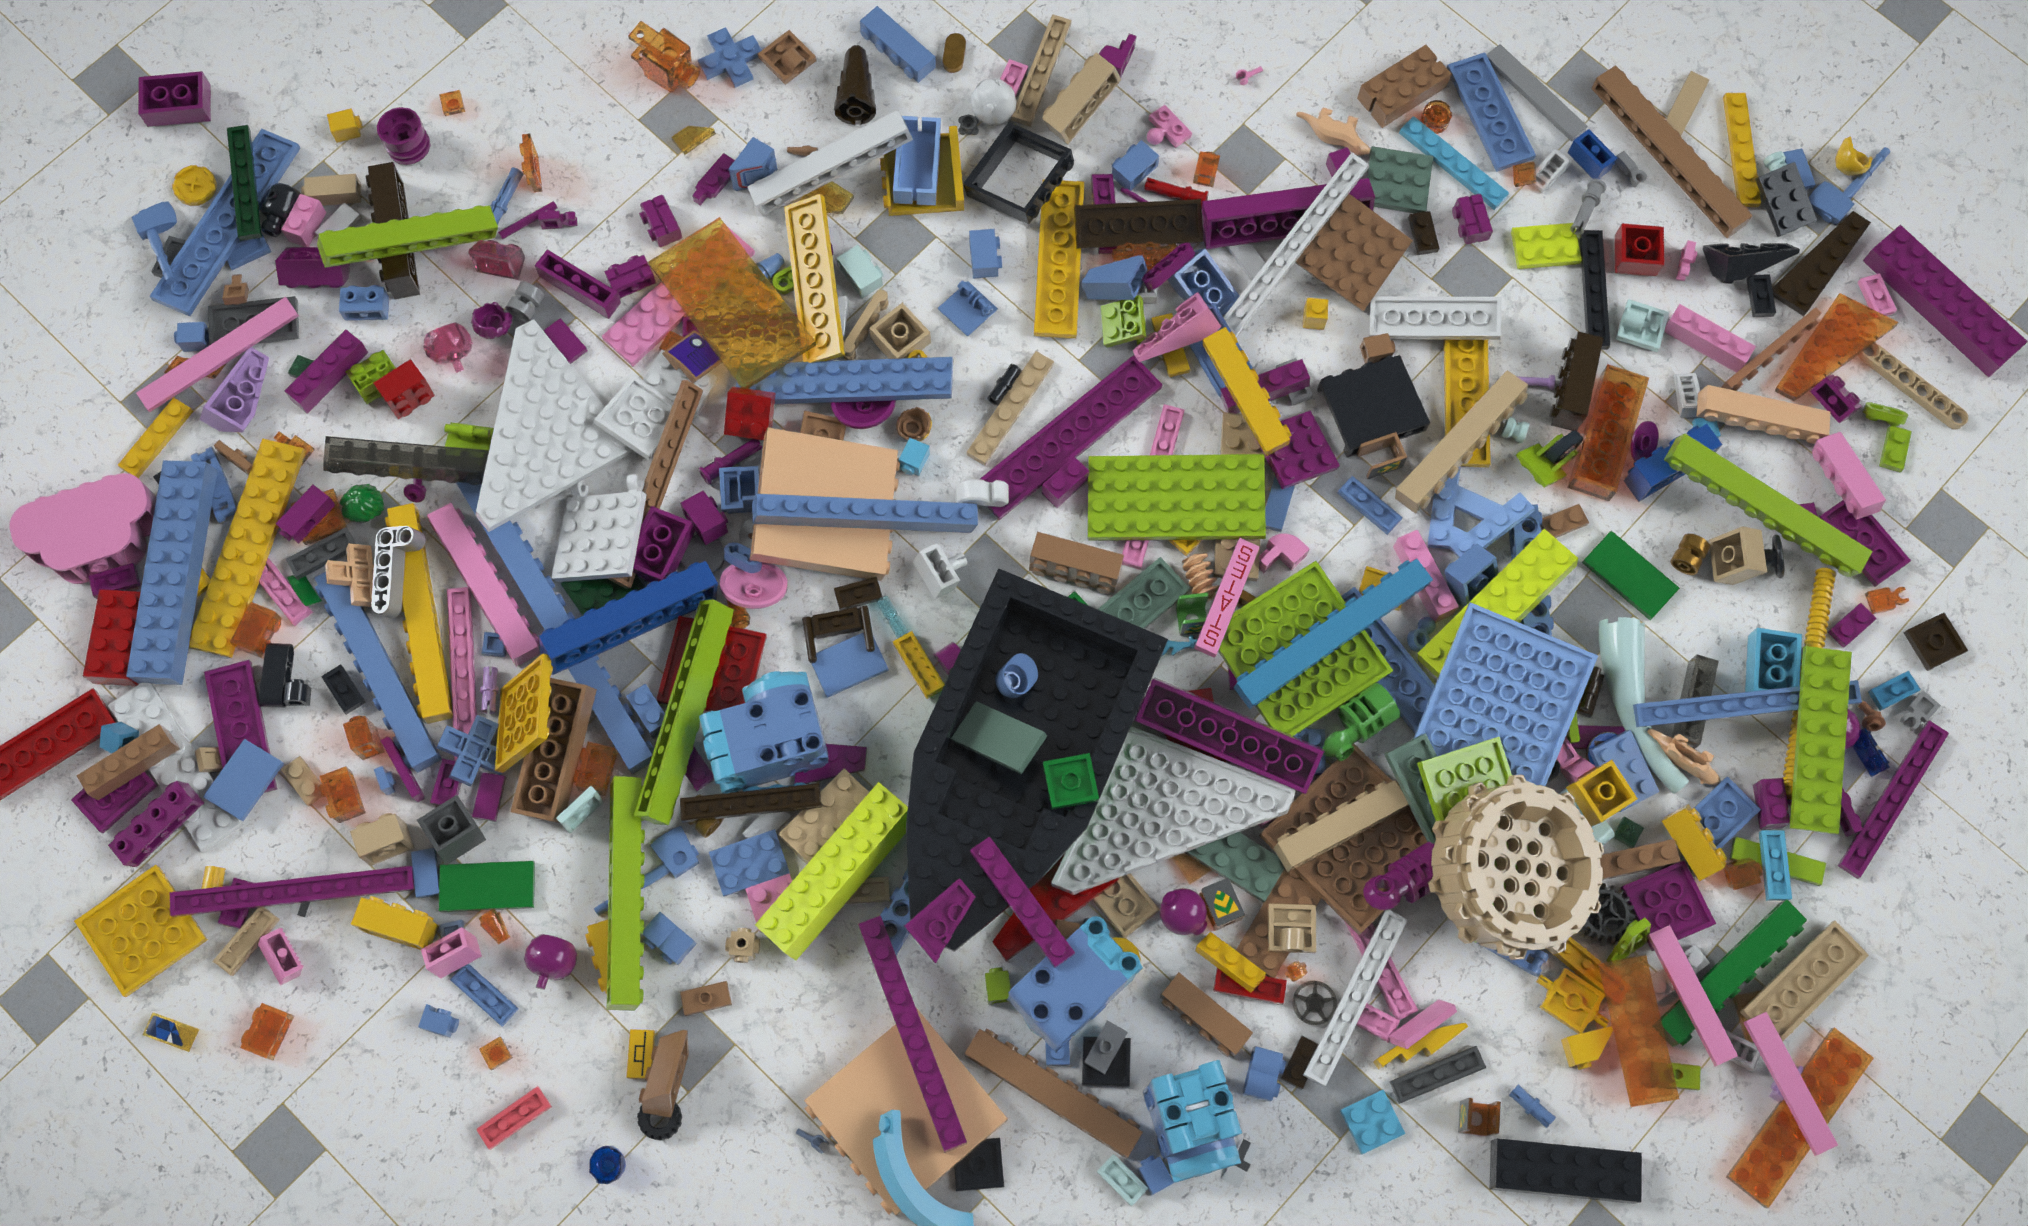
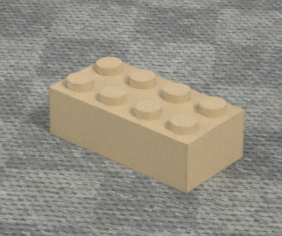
[1042,52,1121,144]
[779,769,869,864]

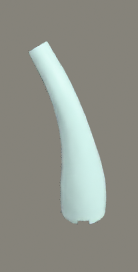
[1599,617,1689,794]

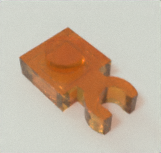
[1865,587,1909,614]

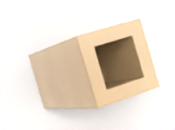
[301,174,361,206]

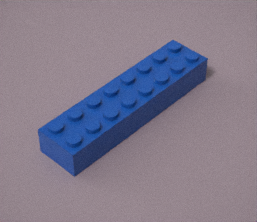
[539,561,718,675]

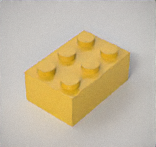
[351,896,439,950]

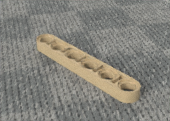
[1858,341,1968,429]

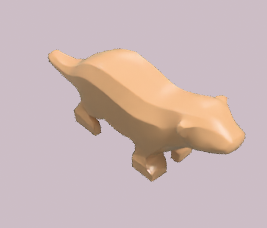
[1296,107,1370,156]
[1647,728,1720,786]

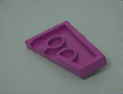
[904,878,975,963]

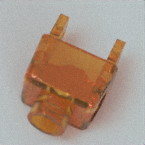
[628,21,701,92]

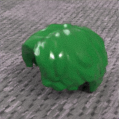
[339,484,384,522]

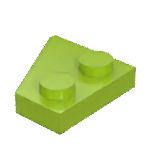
[1606,917,1651,968]

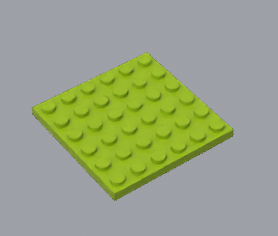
[1218,561,1393,736]

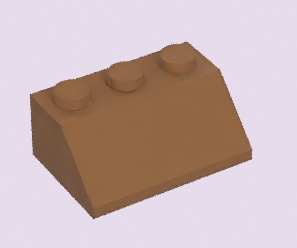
[639,1030,689,1118]

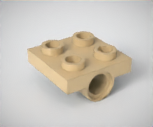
[1268,904,1316,953]

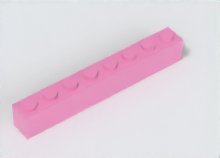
[427,503,540,667]

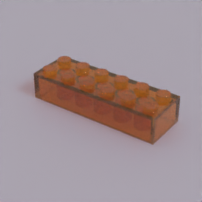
[1567,364,1649,501]
[1598,954,1679,1107]

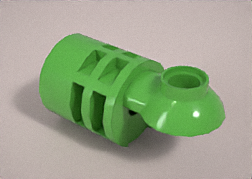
[1322,683,1400,761]

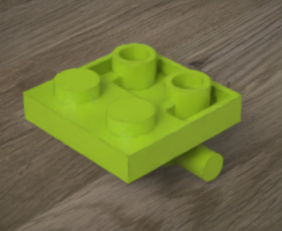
[1100,295,1146,348]
[345,350,396,404]
[441,422,494,471]

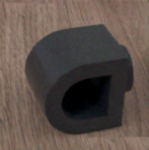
[283,679,312,706]

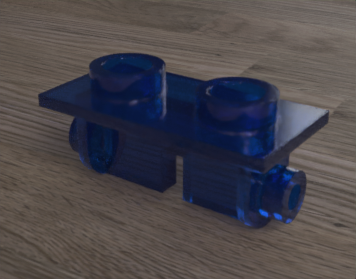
[1853,728,1890,777]

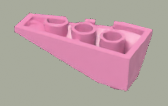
[1133,292,1222,362]

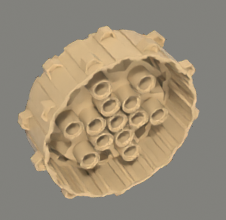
[1428,775,1604,960]

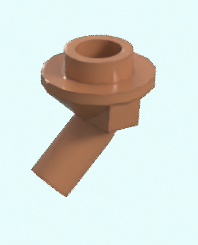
[1858,701,1886,731]

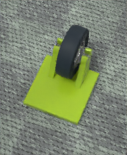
[1515,430,1584,488]

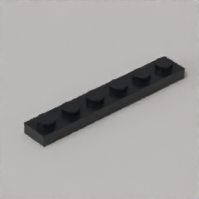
[1579,230,1610,350]

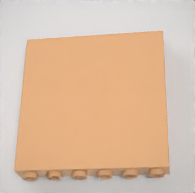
[750,427,900,581]
[804,1008,1008,1216]

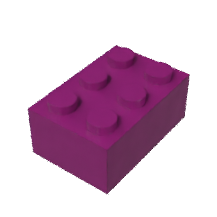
[138,71,211,127]

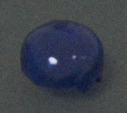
[589,1146,626,1184]

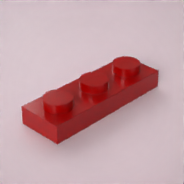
[1213,968,1287,1005]

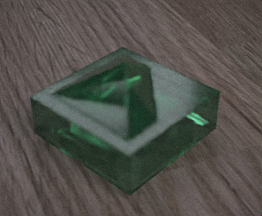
[1613,816,1644,848]

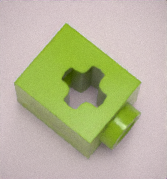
[985,967,1011,1005]

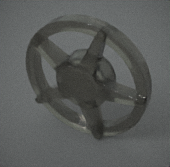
[1292,981,1337,1025]

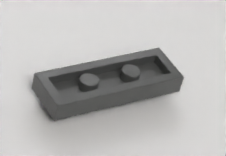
[286,527,356,580]

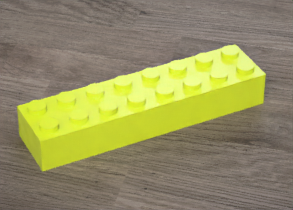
[1417,529,1578,678]
[755,782,908,961]

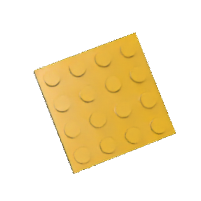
[495,653,553,773]
[74,865,208,997]

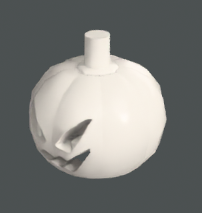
[971,78,1016,126]

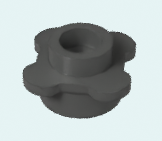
[958,114,979,135]

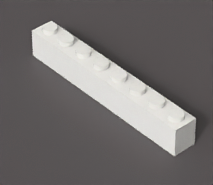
[747,110,913,216]

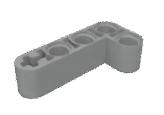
[371,526,426,618]

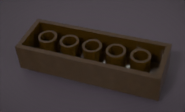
[365,162,420,299]

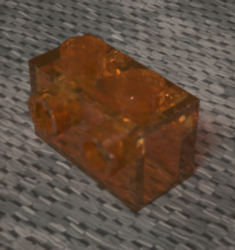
[574,742,618,796]
[319,766,366,823]

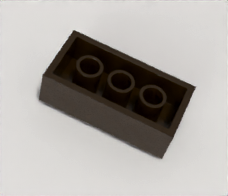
[1549,331,1603,431]

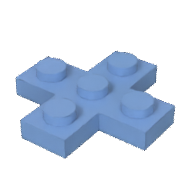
[698,27,762,88]
[436,715,502,786]

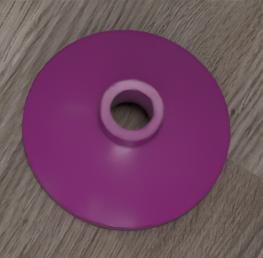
[1631,421,1659,462]

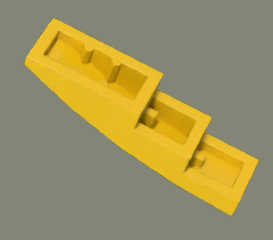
[1373,1023,1469,1069]

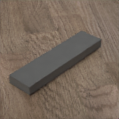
[1389,1046,1486,1104]

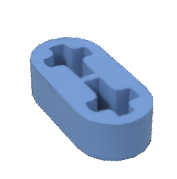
[724,542,762,573]

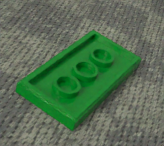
[1582,530,1680,620]
[439,861,535,912]

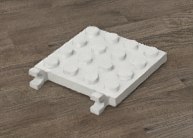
[551,474,647,582]

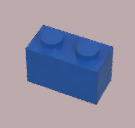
[1567,129,1617,179]

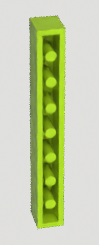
[317,205,498,268]

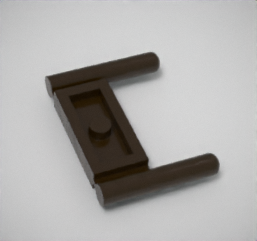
[802,606,875,663]

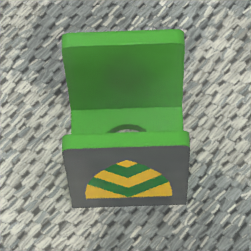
[1176,593,1208,635]

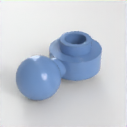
[1407,617,1436,652]

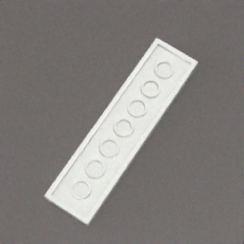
[108,683,244,852]

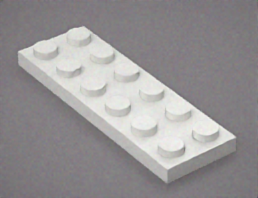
[1369,296,1502,340]

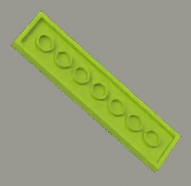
[1790,646,1852,834]

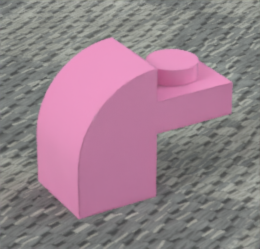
[1259,534,1310,573]

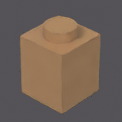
[1360,333,1395,363]

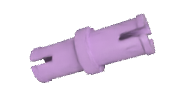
[480,666,499,714]

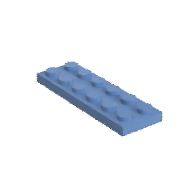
[1447,52,1536,172]

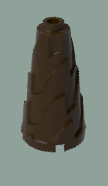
[834,45,876,125]

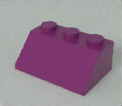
[275,247,350,288]
[633,506,695,583]

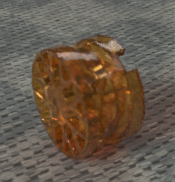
[1421,100,1452,134]

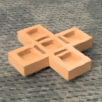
[325,543,374,607]

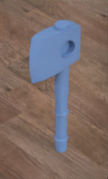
[1809,147,1890,225]
[132,201,177,284]
[594,826,699,916]

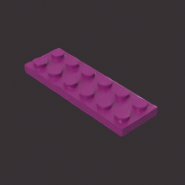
[204,660,277,793]

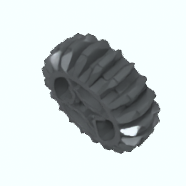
[1578,883,1636,946]

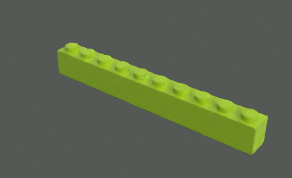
[1664,434,1873,577]
[634,600,734,825]
[606,776,645,1011]

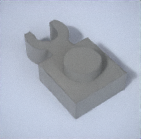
[1900,691,1941,731]

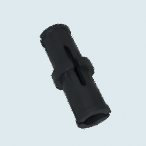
[987,364,1022,406]

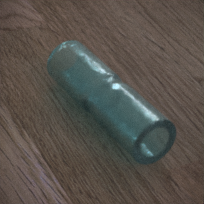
[876,596,909,639]

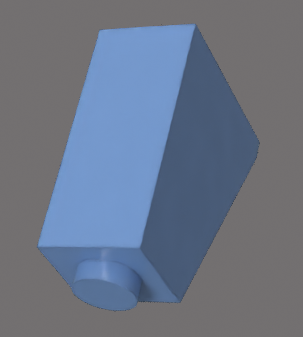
[1082,255,1148,300]

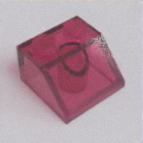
[468,240,525,280]

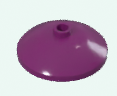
[831,400,896,429]

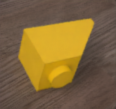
[1561,1026,1613,1070]

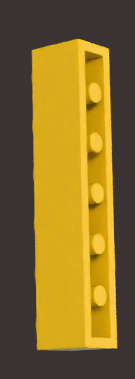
[1203,327,1292,456]

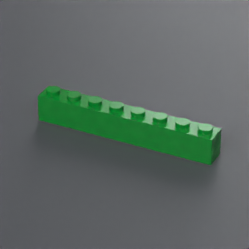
[1652,899,1807,1047]

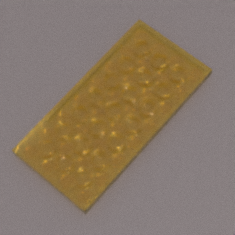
[648,217,816,389]

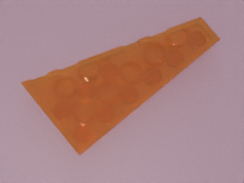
[1775,293,1899,401]

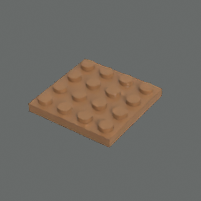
[1295,194,1413,311]

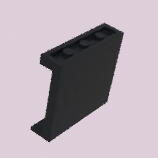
[1317,355,1430,458]

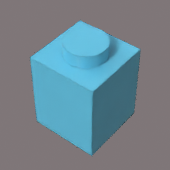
[899,438,930,476]

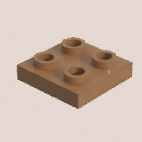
[758,30,817,85]

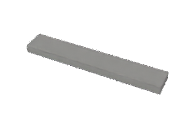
[1487,44,1588,142]

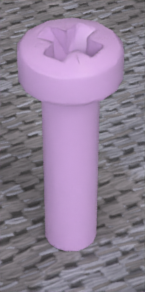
[1517,375,1555,390]

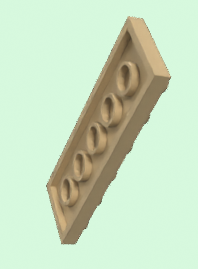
[1740,920,1869,1041]

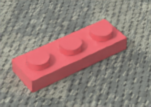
[476,1086,552,1150]

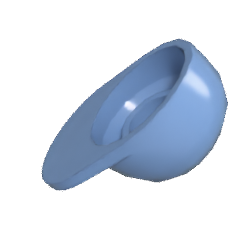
[995,653,1038,698]

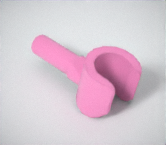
[1236,66,1263,85]

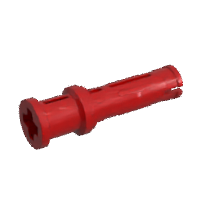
[1144,177,1209,208]

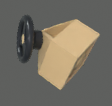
[1709,526,1785,585]

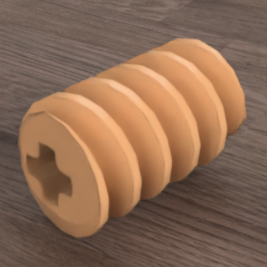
[1182,553,1219,602]

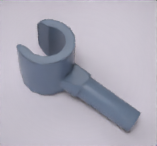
[796,1129,829,1154]

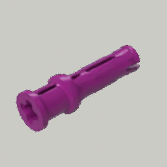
[698,439,763,485]

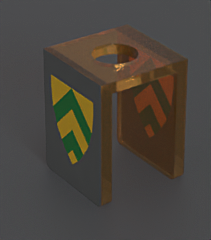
[1199,878,1245,931]
[1458,1098,1501,1137]

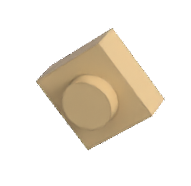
[195,747,223,772]

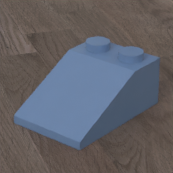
[1168,248,1240,316]

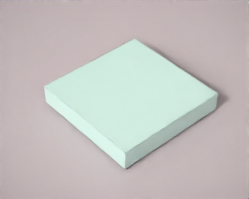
[556,786,604,833]

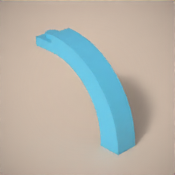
[873,1110,974,1226]

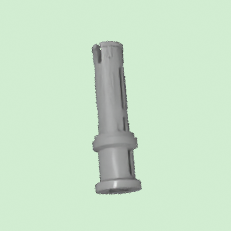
[1570,179,1606,235]

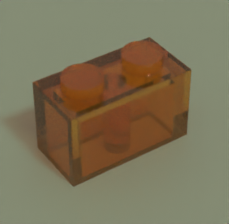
[230,602,282,658]
[343,716,385,760]
[240,1003,294,1061]

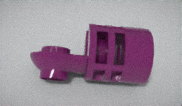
[1363,842,1435,910]

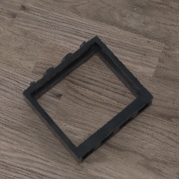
[963,122,1074,225]

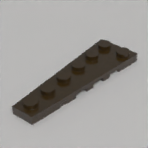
[1772,211,1871,317]

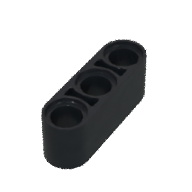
[259,643,294,708]

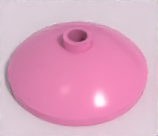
[720,562,787,609]

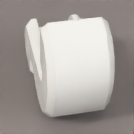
[956,479,1009,507]

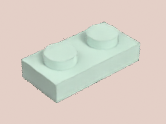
[1097,1154,1148,1207]

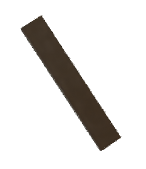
[680,783,822,823]

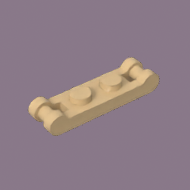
[843,290,889,360]

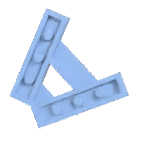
[1428,467,1535,558]

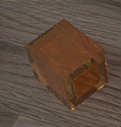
[1193,151,1220,187]
[1723,857,1763,890]

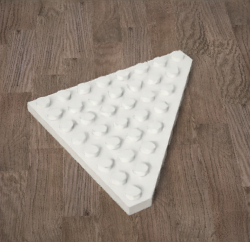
[476,319,635,532]
[1051,726,1296,895]

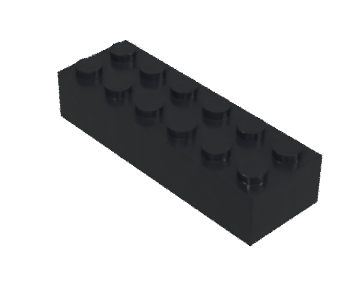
[1489,1138,1642,1204]

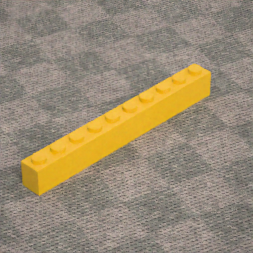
[385,503,453,724]

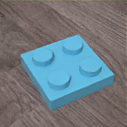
[1340,1090,1405,1155]

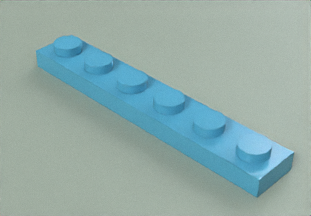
[1399,116,1509,210]

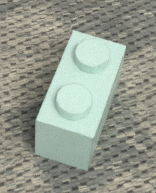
[837,245,884,299]

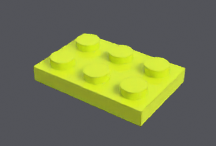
[1511,223,1582,269]

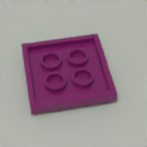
[1253,410,1340,490]
[1620,860,1716,951]

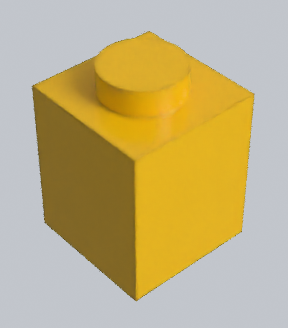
[327,108,363,143]
[1303,298,1328,330]

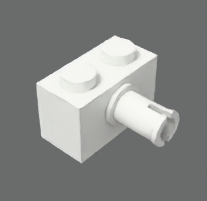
[913,543,967,599]

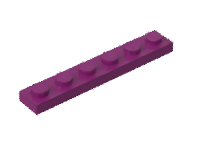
[970,837,1075,968]

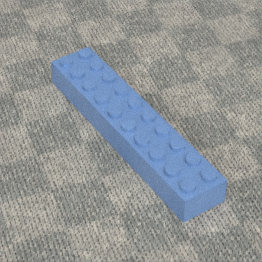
[126,460,217,685]

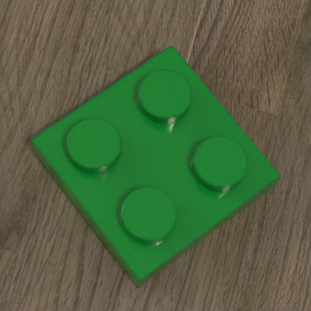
[1043,753,1099,810]

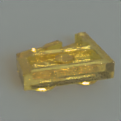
[800,181,854,214]

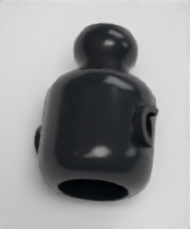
[261,183,301,237]

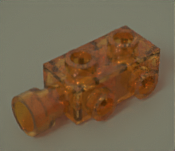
[1112,242,1177,270]

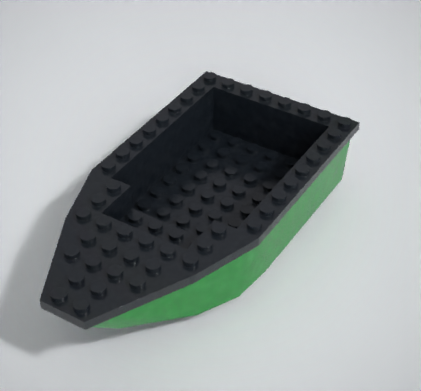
[906,568,1168,952]

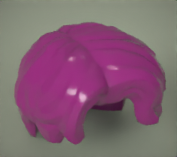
[470,302,513,340]

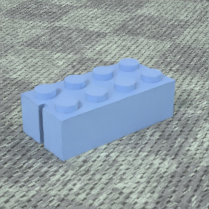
[893,116,941,206]

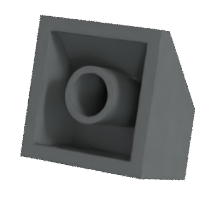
[417,795,486,865]

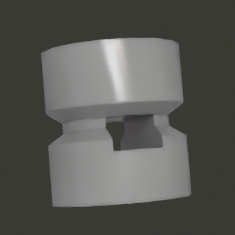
[505,281,545,322]

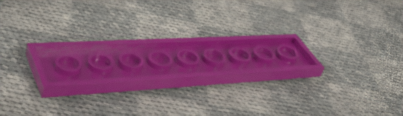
[980,355,1163,520]

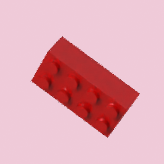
[83,589,141,686]

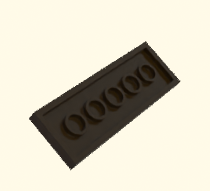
[1074,199,1203,249]

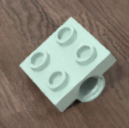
[1616,299,1670,352]

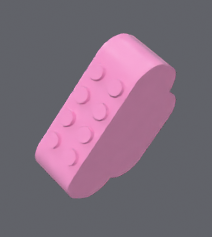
[9,473,157,584]

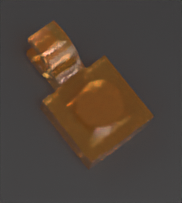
[274,431,315,466]

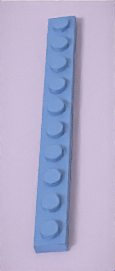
[1633,680,1862,728]

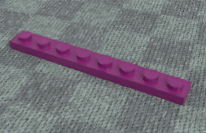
[1837,720,1949,879]

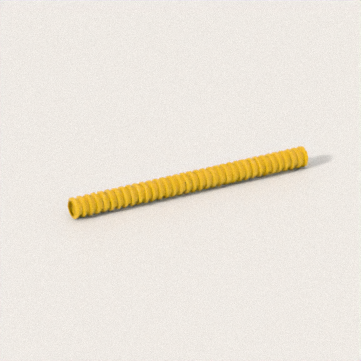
[1782,568,1836,800]

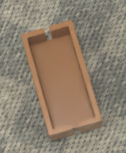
[1357,45,1452,128]
[1029,531,1124,594]

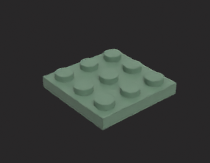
[1366,146,1433,213]

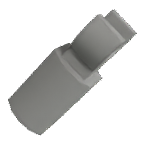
[1615,151,1647,187]

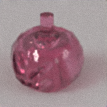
[423,322,473,373]

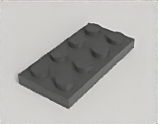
[208,296,299,346]

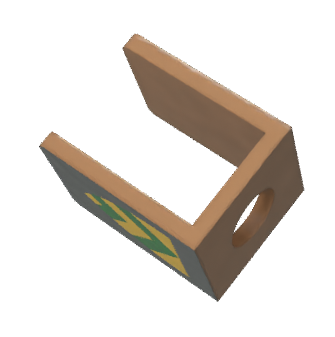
[1357,432,1408,479]

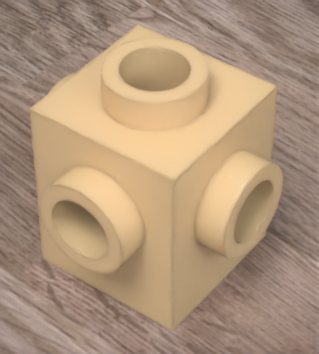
[725,928,760,963]

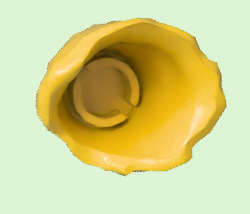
[1835,137,1873,176]

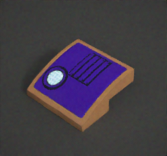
[662,330,726,384]

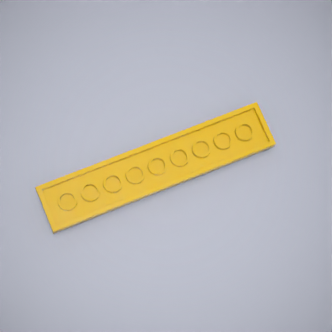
[189,438,306,658]

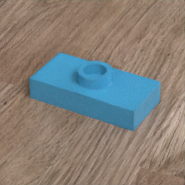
[1868,671,1921,711]

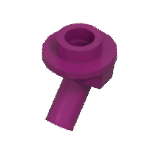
[403,471,427,503]

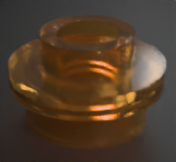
[1285,961,1308,982]

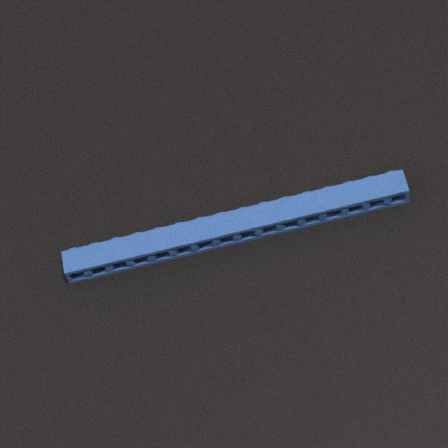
[453,465,654,774]

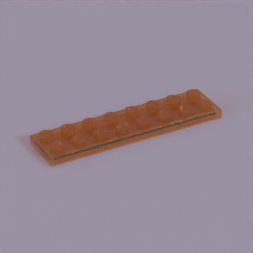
[1726,1027,1874,1209]

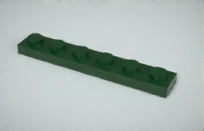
[227,125,262,241]

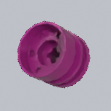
[377,107,431,165]

